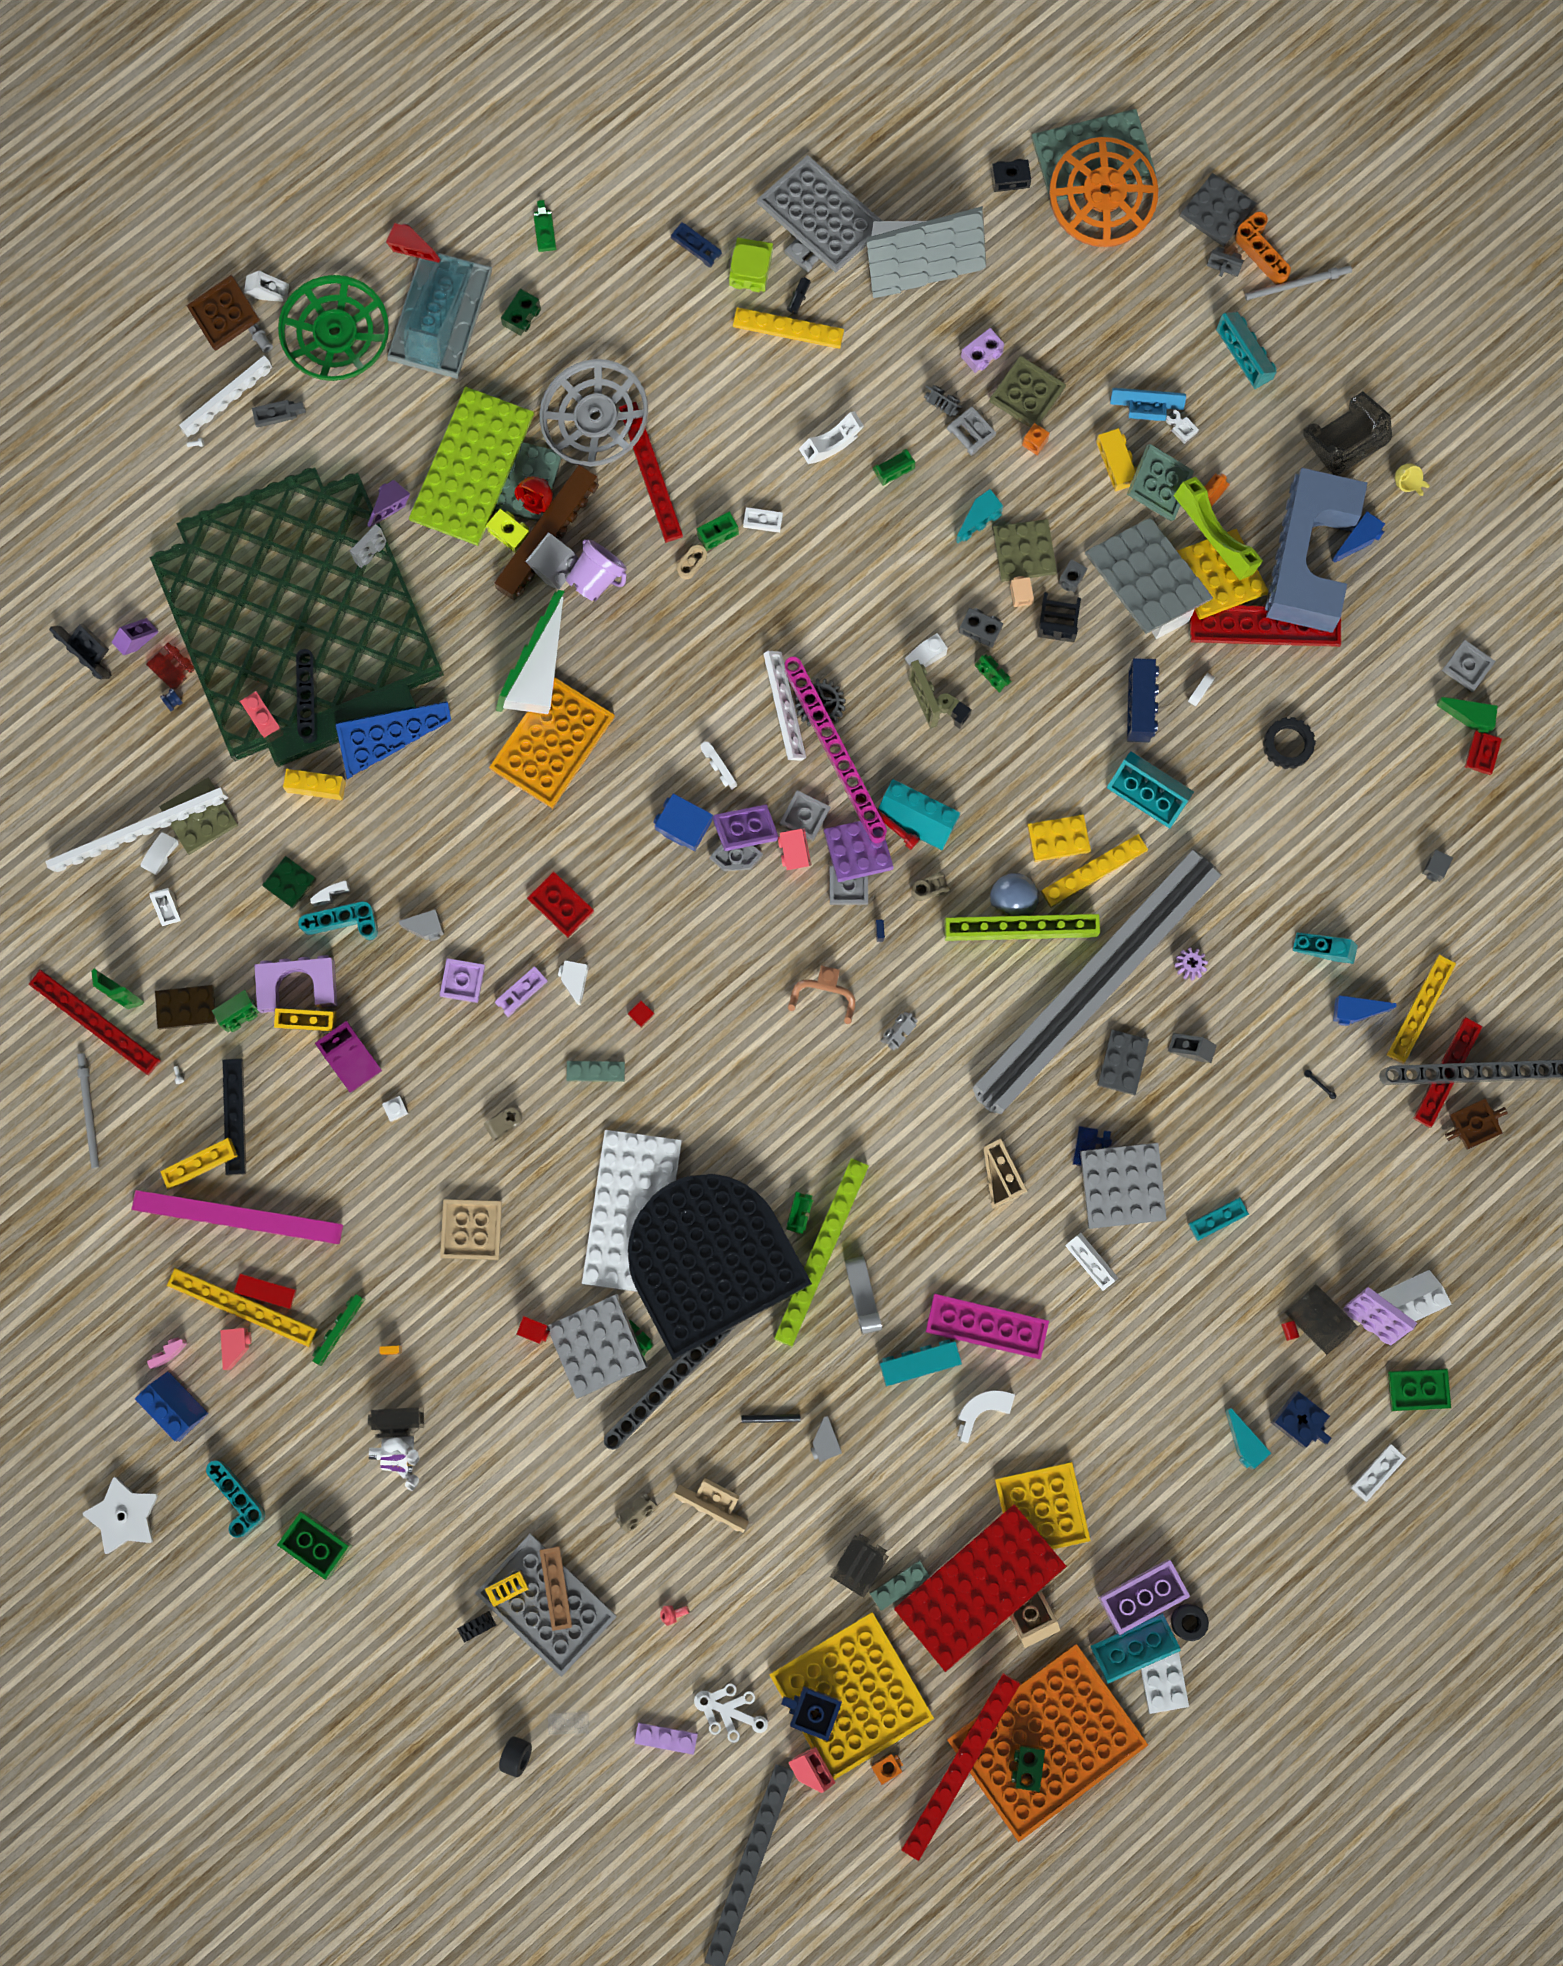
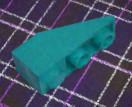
[956,489,1003,544]
[1293,932,1358,964]

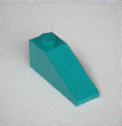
[1225,1408,1271,1469]

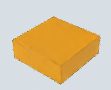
[379,1346,402,1355]

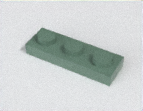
[566,1061,625,1082]
[870,1560,930,1611]

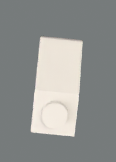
[244,271,289,302]
[905,633,948,668]
[558,961,588,1005]

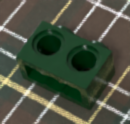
[501,288,541,336]
[1011,1745,1045,1792]

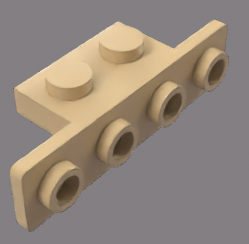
[673,1478,749,1533]

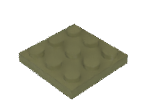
[989,356,1066,428]
[993,519,1057,582]
[908,660,942,729]
[159,777,238,855]

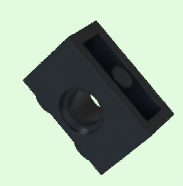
[991,159,1031,192]

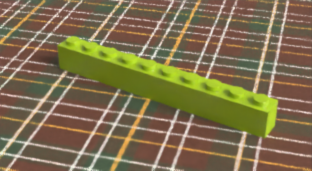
[774,1158,869,1347]

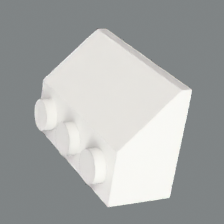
[1378,1270,1452,1321]

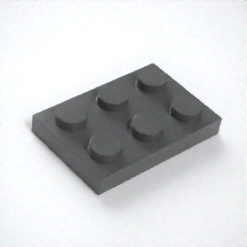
[1097,1030,1149,1096]

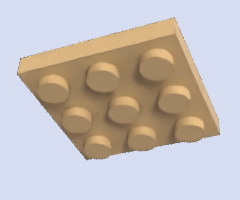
[440,1199,502,1260]

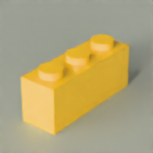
[1096,428,1137,492]
[283,769,346,800]
[274,1008,337,1031]

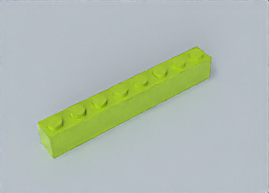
[944,914,1100,941]

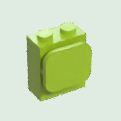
[729,237,773,292]

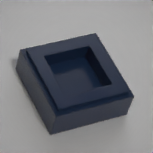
[875,919,885,942]

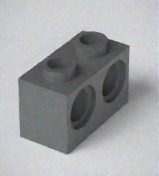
[959,608,1003,648]

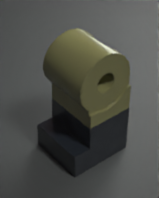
[938,693,972,729]

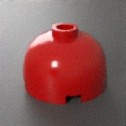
[514,476,553,514]

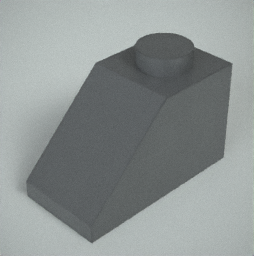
[1168,1033,1217,1063]

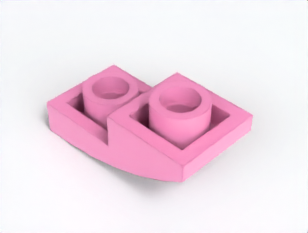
[147,1337,187,1369]

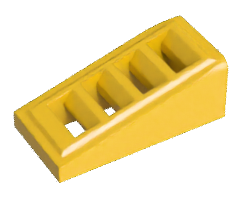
[485,1571,530,1607]

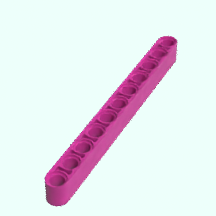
[785,656,887,843]
[131,1190,343,1244]

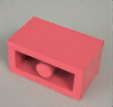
[240,691,280,738]
[778,828,812,870]

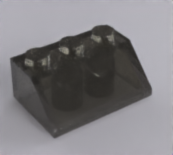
[1284,1284,1358,1355]

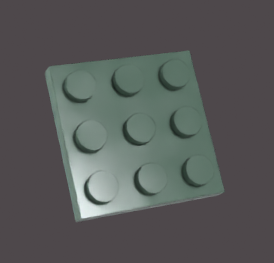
[1127,444,1194,521]

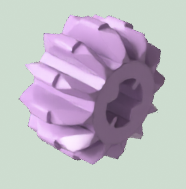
[1175,947,1208,981]

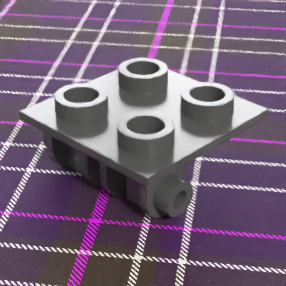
[924,385,963,417]

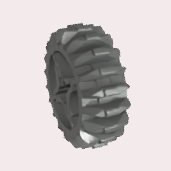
[795,678,846,727]

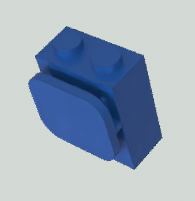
[653,794,713,851]

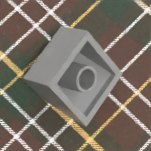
[526,533,579,590]

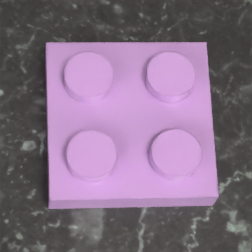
[440,958,485,1003]

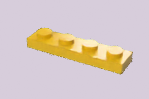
[160,1138,237,1189]

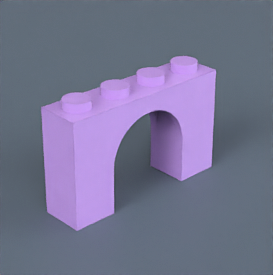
[255,955,337,1013]

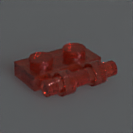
[146,643,195,690]

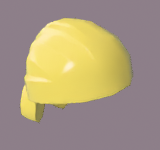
[1394,463,1430,496]

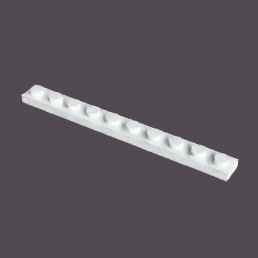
[45,787,228,872]

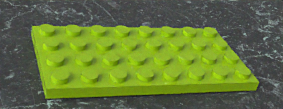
[409,386,534,546]

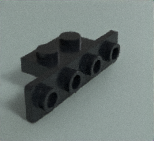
[49,624,112,679]

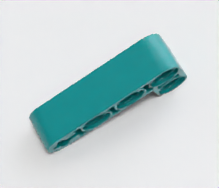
[298,902,378,940]
[206,1461,265,1538]

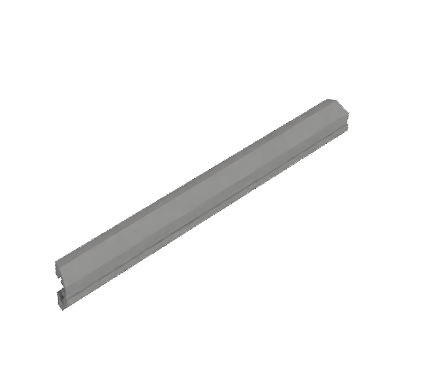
[973,849,1222,1114]

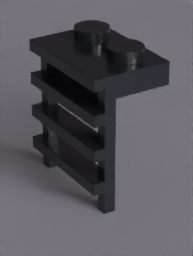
[1037,592,1081,643]

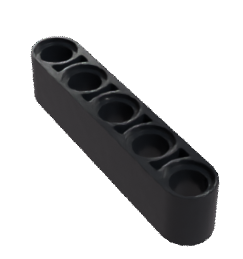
[296,649,318,744]

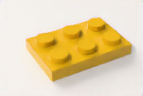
[1027,815,1091,862]

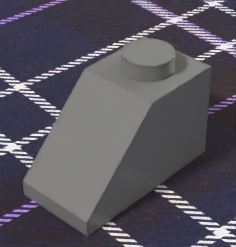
[399,910,444,941]
[810,1416,842,1462]

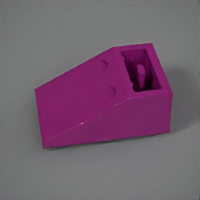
[315,1021,382,1093]

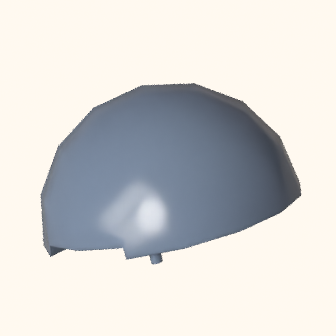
[990,873,1039,916]

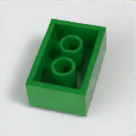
[277,1511,353,1580]

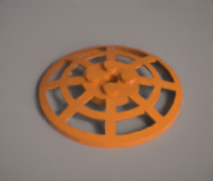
[1049,137,1158,247]

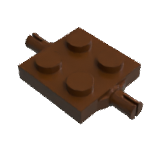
[1445,1098,1508,1150]

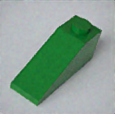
[1437,697,1498,734]

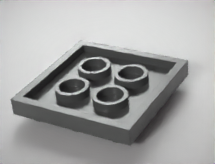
[1180,173,1257,247]

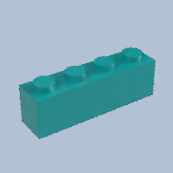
[879,1339,962,1387]

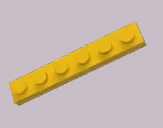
[733,307,844,349]
[1041,834,1148,908]
[1386,954,1456,1064]

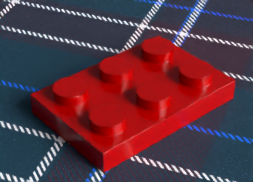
[527,871,595,938]

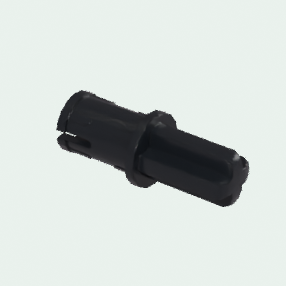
[787,277,811,314]

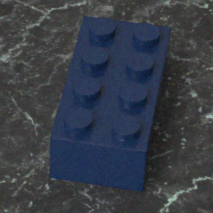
[1127,658,1159,743]

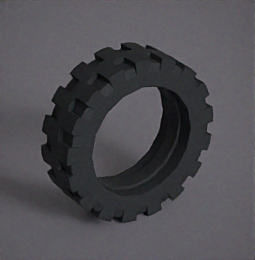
[1263,717,1316,769]

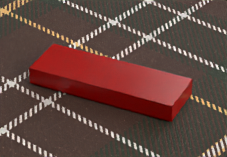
[234,1274,297,1309]

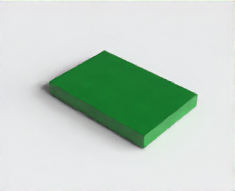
[1388,1369,1451,1411]

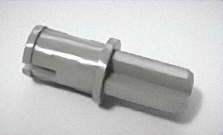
[248,323,273,353]

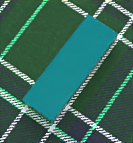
[1188,1197,1249,1241]

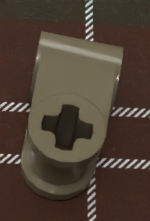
[911,872,950,901]
[484,1108,522,1141]

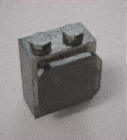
[368,1407,424,1438]
[830,1534,889,1598]

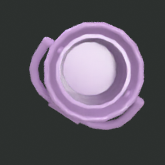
[566,539,627,602]

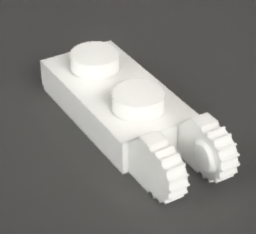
[700,742,737,789]

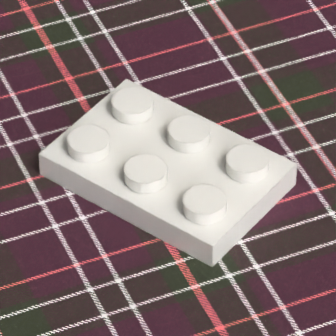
[1141,1652,1189,1714]

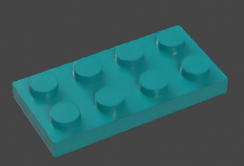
[1090,1614,1181,1683]

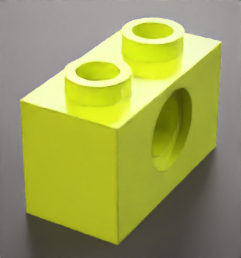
[486,509,529,553]

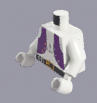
[369,1436,420,1491]

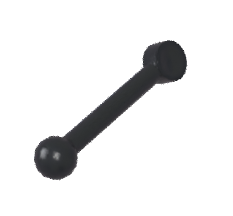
[1304,1070,1337,1099]

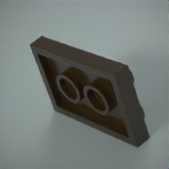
[155,985,216,1030]

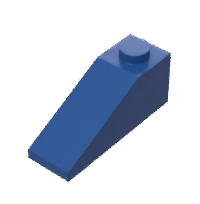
[1332,512,1385,562]
[1333,995,1397,1026]

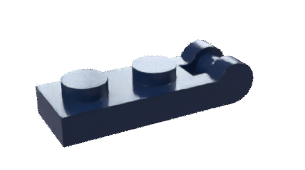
[671,222,722,268]

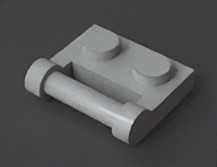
[785,238,819,272]
[947,407,996,456]

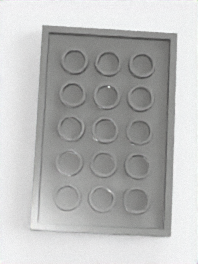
[757,155,882,273]
[475,1533,617,1677]

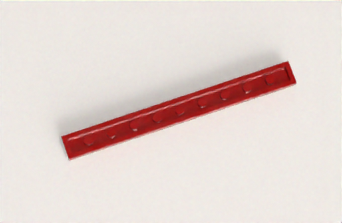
[901,1673,1021,1861]

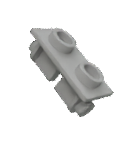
[881,1012,917,1051]

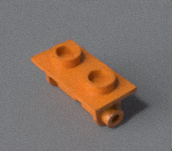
[1204,473,1230,507]

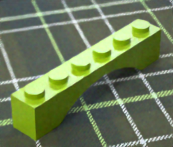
[1173,477,1263,580]

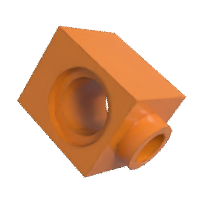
[1022,423,1050,456]
[871,1752,903,1785]

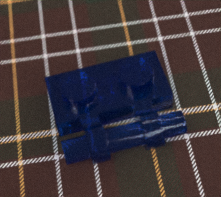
[1072,1126,1112,1166]

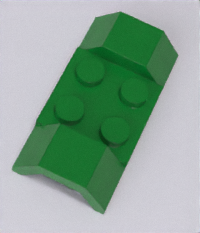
[91,968,144,1009]

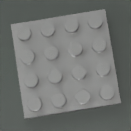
[1080,1143,1167,1229]
[547,1294,648,1399]

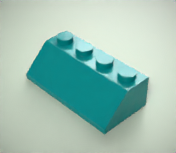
[1216,312,1277,389]
[1107,751,1194,829]
[878,779,961,850]

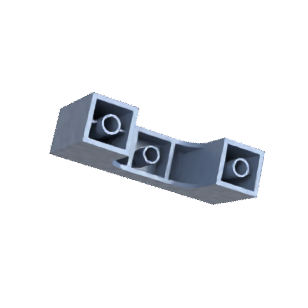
[1265,468,1367,633]

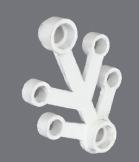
[694,1683,768,1743]

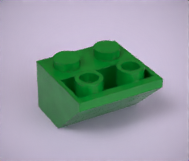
[212,990,259,1032]

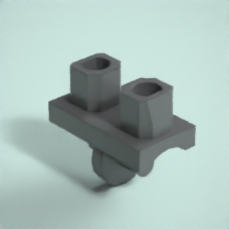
[1207,247,1244,277]

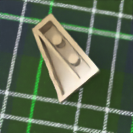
[983,1139,1028,1209]

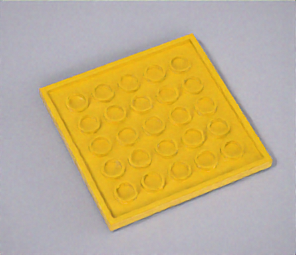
[769,1612,934,1780]

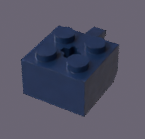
[1271,1391,1332,1448]
[781,1686,842,1741]

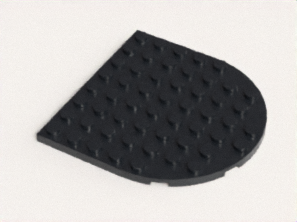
[628,1174,812,1360]

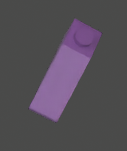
[367,480,410,527]

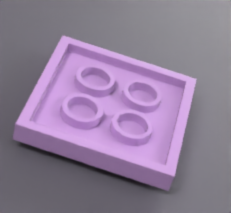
[1343,1287,1417,1346]

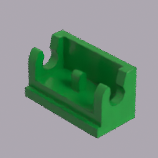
[873,449,915,486]

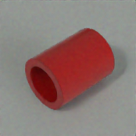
[1281,1320,1300,1341]

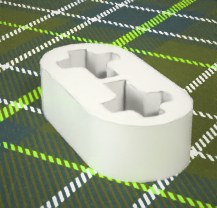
[1188,672,1215,707]

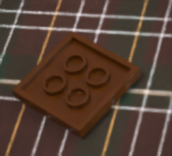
[186,275,260,351]

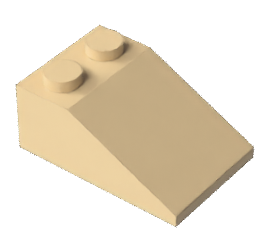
[1009,1590,1060,1648]

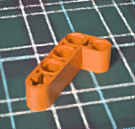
[1235,212,1291,285]

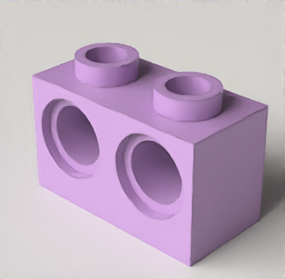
[961,328,1004,373]

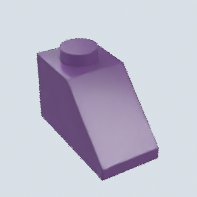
[112,618,158,655]

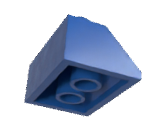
[135,1371,209,1442]

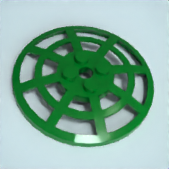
[278,275,389,381]

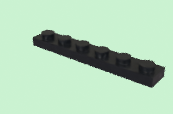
[222,1058,246,1176]

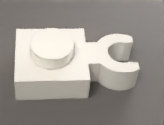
[1166,410,1199,444]

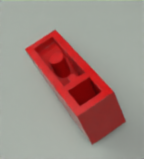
[386,223,441,263]

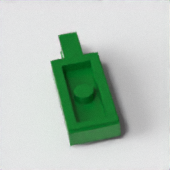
[534,200,557,252]

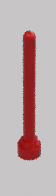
[844,789,921,850]

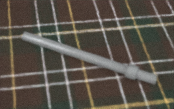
[1245,265,1352,301]
[77,1053,99,1169]

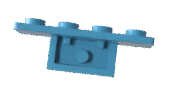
[1110,388,1186,421]

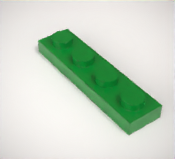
[312,1294,366,1366]

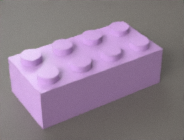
[1098,1559,1190,1635]

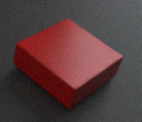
[628,1001,655,1028]

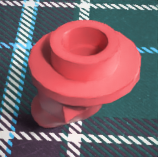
[660,1605,689,1626]

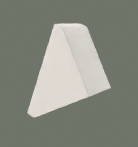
[149,888,181,926]

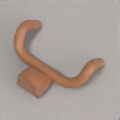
[788,966,855,1024]

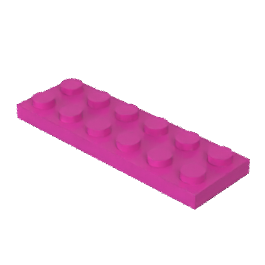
[925,1294,1049,1360]

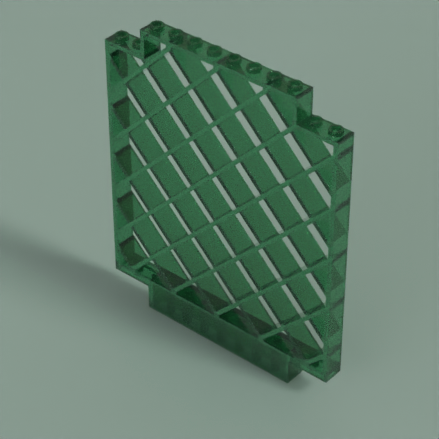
[150,468,444,767]

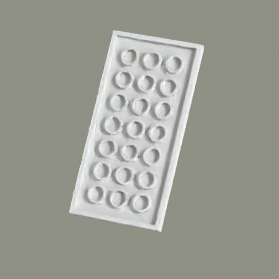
[582,1130,682,1292]

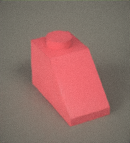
[220,1328,252,1370]
[788,1747,835,1793]

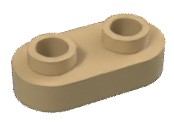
[677,545,707,579]

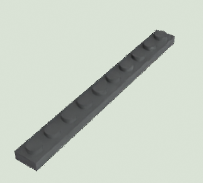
[704,1764,794,1966]

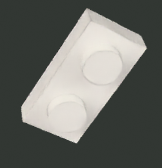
[743,507,783,533]

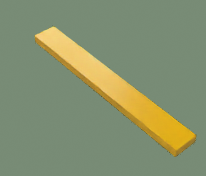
[166,1268,318,1347]

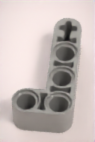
[844,1256,882,1335]

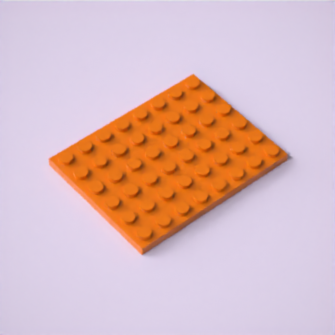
[947,1643,1148,1842]

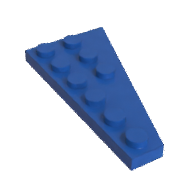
[335,701,451,779]

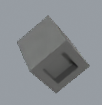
[1058,559,1088,593]
[1422,850,1453,882]

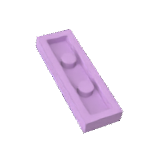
[634,1722,698,1755]

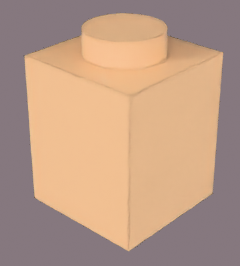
[1010,576,1034,607]

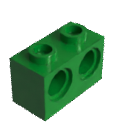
[697,511,739,551]

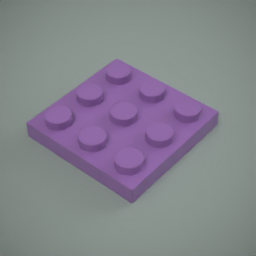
[824,818,893,882]

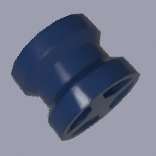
[160,688,183,712]

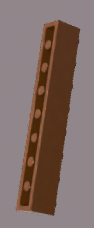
[494,465,599,601]

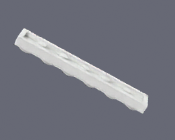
[179,356,272,437]
[763,651,806,761]

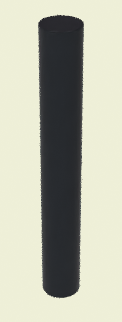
[741,1414,801,1423]

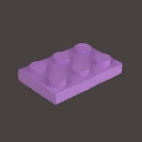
[712,804,779,851]

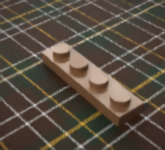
[540,1546,573,1631]

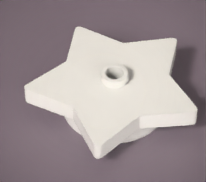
[83,1477,158,1554]

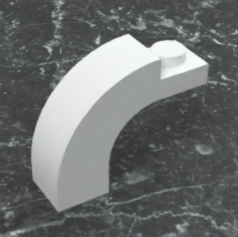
[799,411,864,464]
[957,1391,1015,1443]

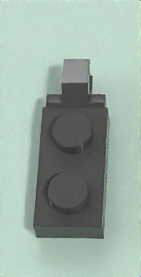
[252,400,306,428]

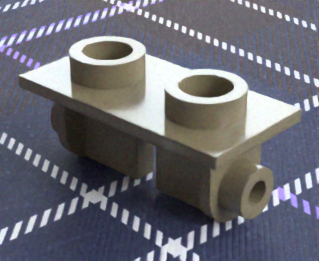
[616,1494,657,1533]

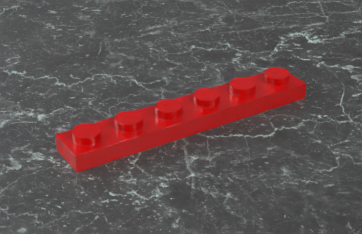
[1413,1017,1483,1128]

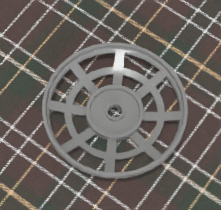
[540,359,648,466]

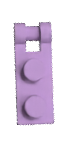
[495,966,548,1017]

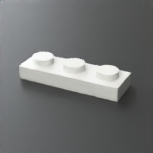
[1065,1233,1118,1291]
[1350,1444,1406,1502]

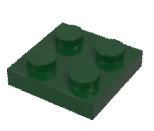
[262,856,316,909]

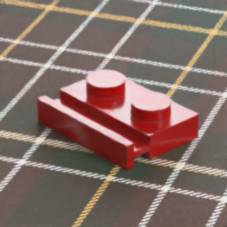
[1464,731,1502,775]

